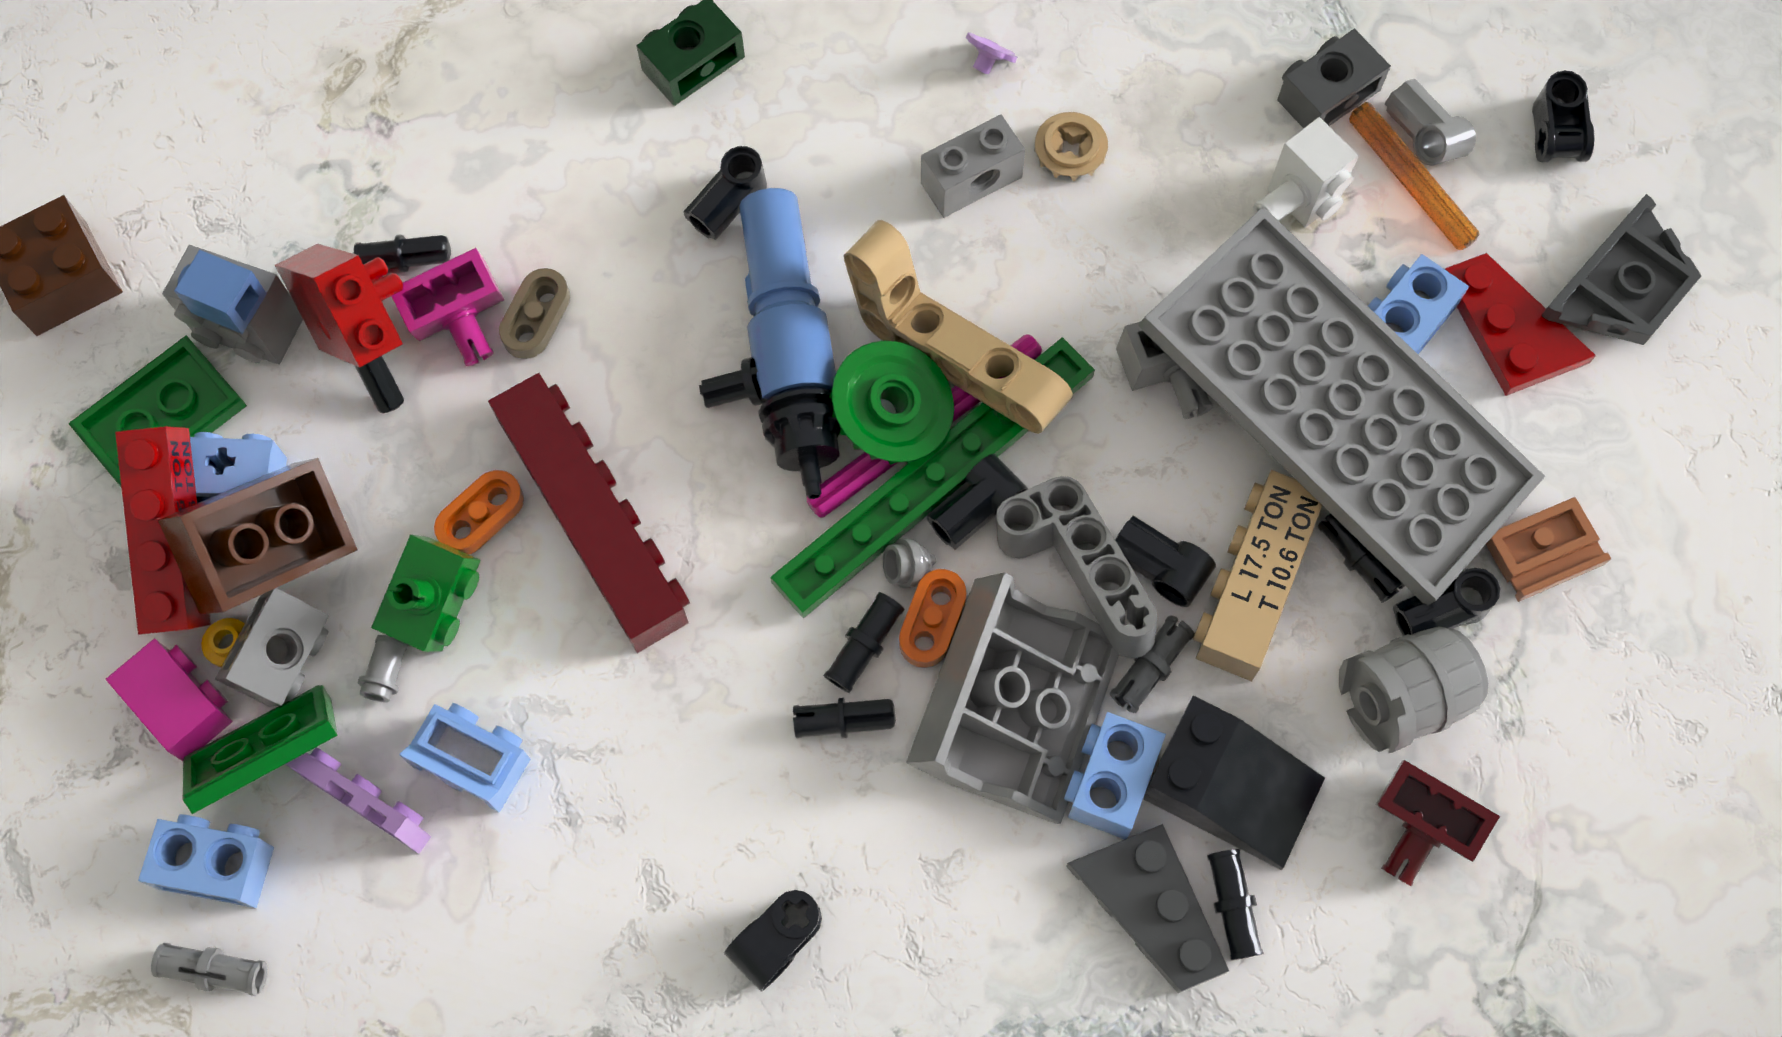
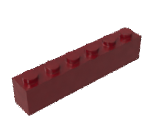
[488,373,690,653]

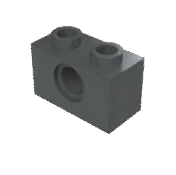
[1277,28,1391,128]

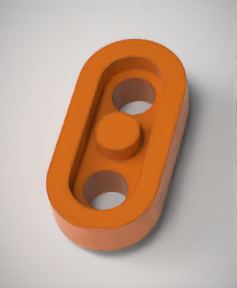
[434,470,524,554]
[899,569,966,668]

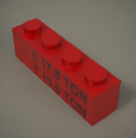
[115,426,211,635]

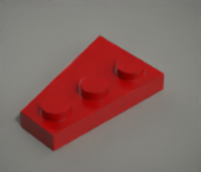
[1445,253,1596,396]

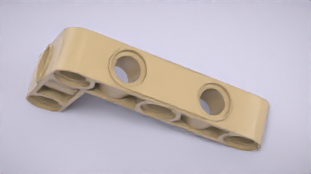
[843,220,1073,434]

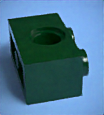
[636,0,745,106]

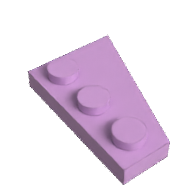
[285,747,431,854]

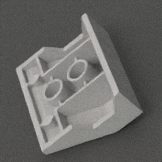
[906,572,1119,824]

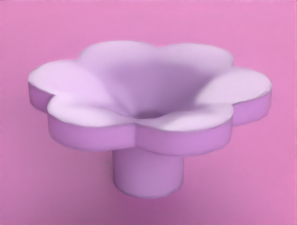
[966,32,1018,74]

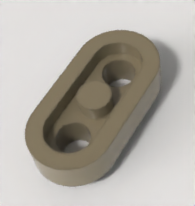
[499,268,570,359]

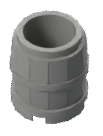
[1339,627,1488,753]

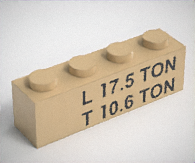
[1193,470,1322,681]

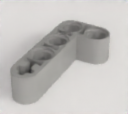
[996,476,1157,658]

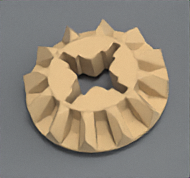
[1034,112,1108,181]

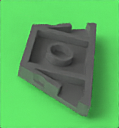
[1541,194,1702,345]

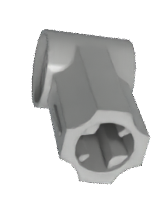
[1384,79,1476,166]

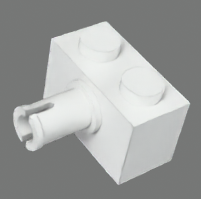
[1253,117,1359,228]

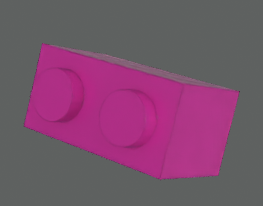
[105,638,233,761]

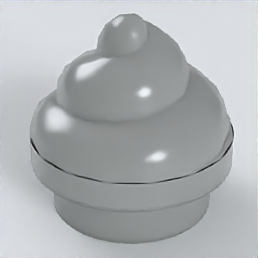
[883,538,936,588]

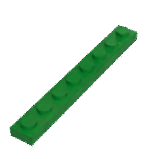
[770,337,1095,619]

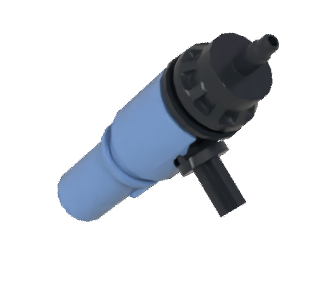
[699,188,841,499]

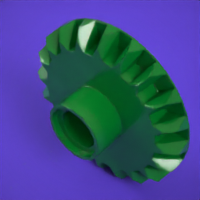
[829,341,954,465]

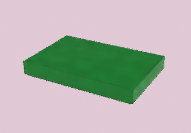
[68,335,247,487]
[182,685,338,814]

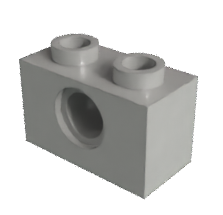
[921,114,1025,218]
[215,588,329,707]

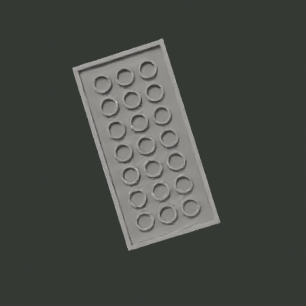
[1138,207,1545,606]

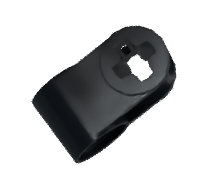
[1532,70,1595,162]
[724,890,822,992]

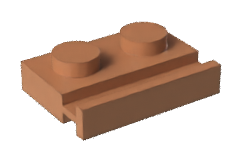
[1486,497,1611,602]

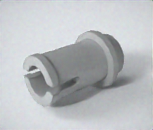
[358,635,408,702]

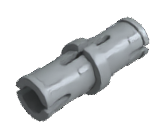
[151,942,267,996]

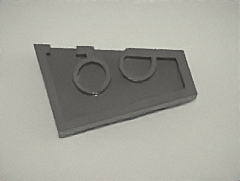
[1066,824,1229,993]

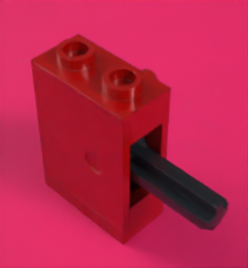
[275,244,404,413]

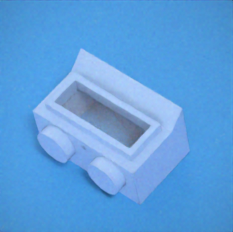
[399,703,531,813]

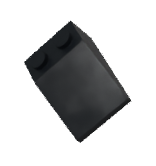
[1143,695,1325,870]

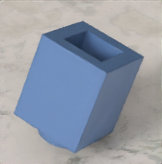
[174,250,267,334]

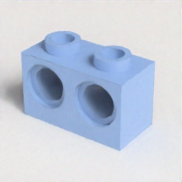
[1368,254,1469,355]
[1064,712,1166,840]
[138,814,274,908]

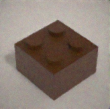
[0,195,123,336]

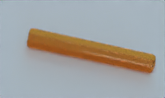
[1349,102,1480,251]

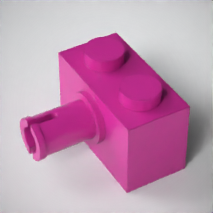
[391,248,504,366]

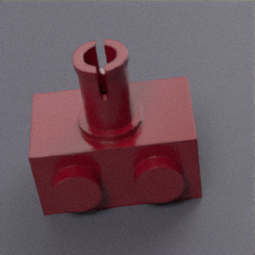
[1376,760,1500,887]

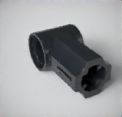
[683,146,767,240]
[927,454,1028,550]
[1115,516,1216,607]
[1393,568,1500,636]

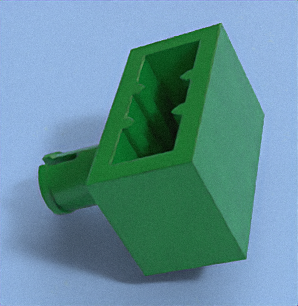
[371,534,481,652]

